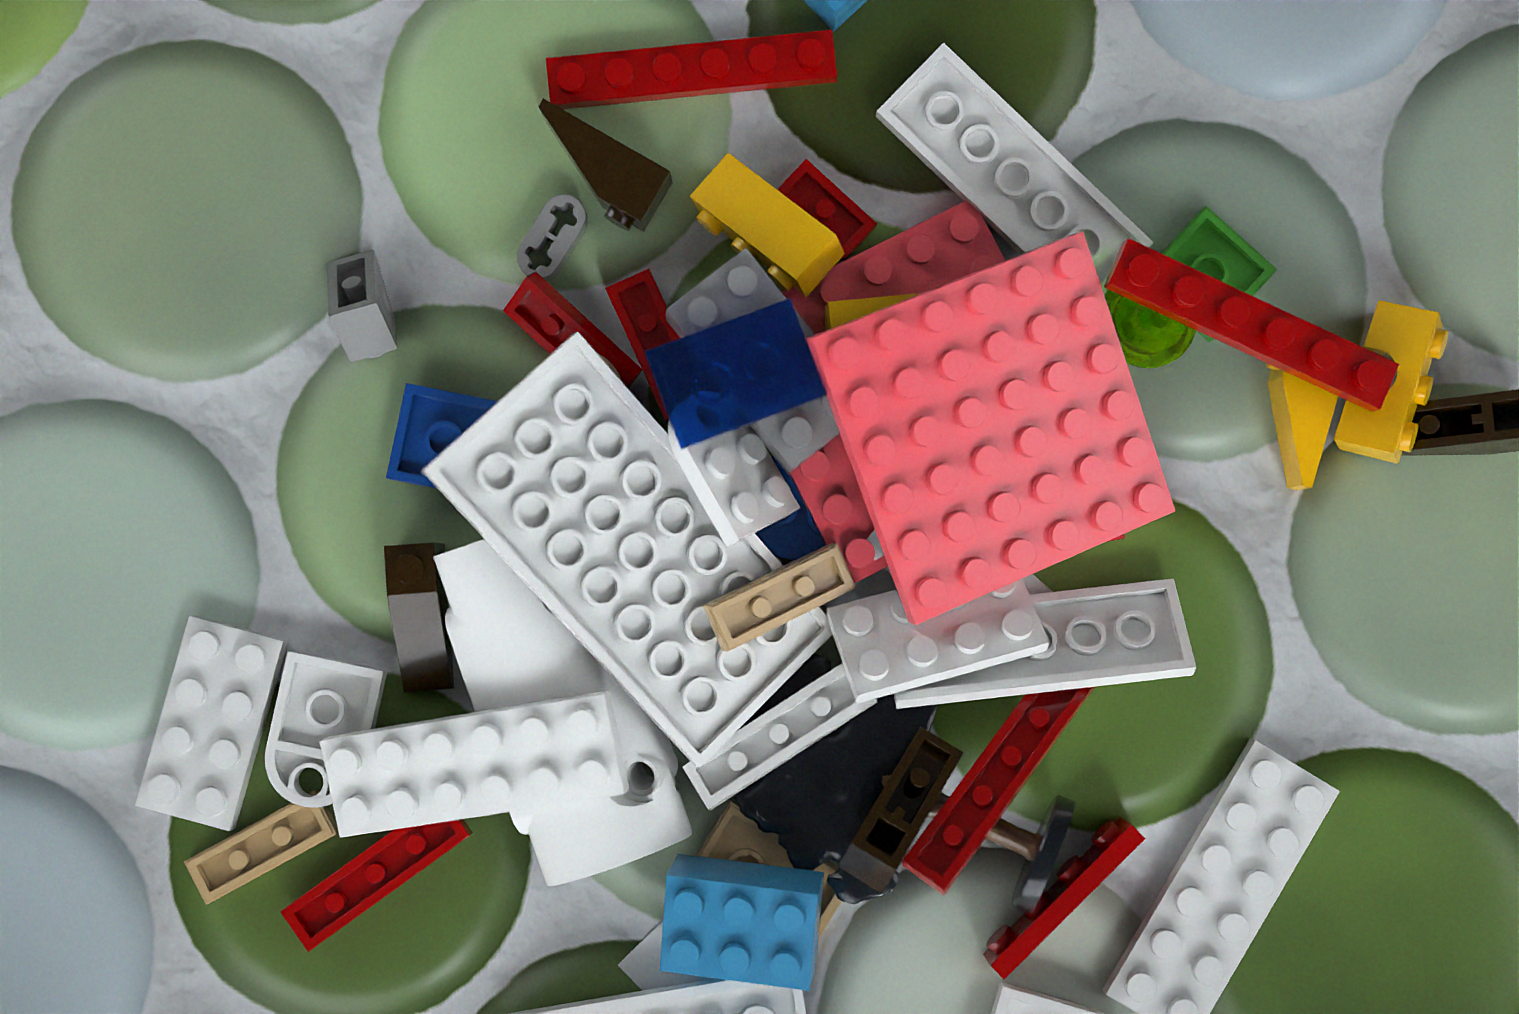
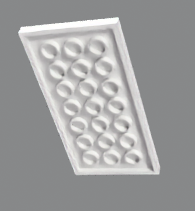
[421,332,833,768]

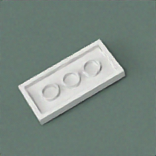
[827,578,1049,704]
[135,615,288,831]

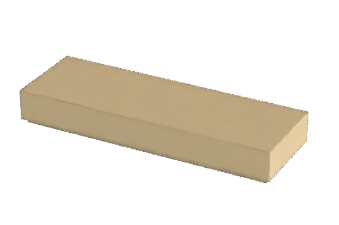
[702,543,856,652]
[184,789,339,905]

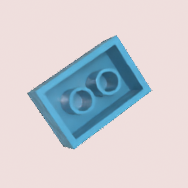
[660,854,824,991]

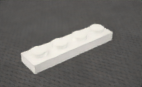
[682,663,877,810]

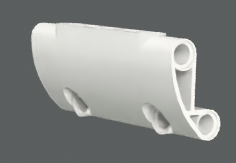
[433,539,693,886]

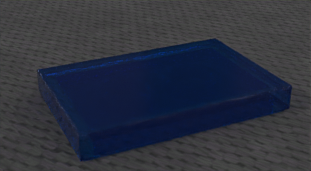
[644,298,827,450]

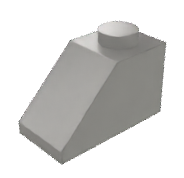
[327,249,397,363]

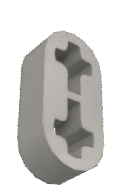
[517,194,588,281]

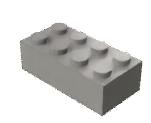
[666,248,840,474]

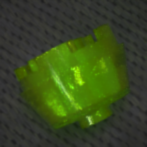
[1105,290,1196,368]

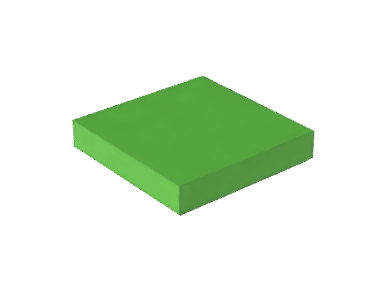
[1161,205,1278,342]

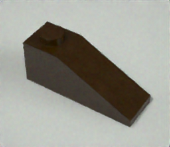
[538,98,673,232]
[1401,389,1519,456]
[384,542,454,692]
[838,726,964,893]

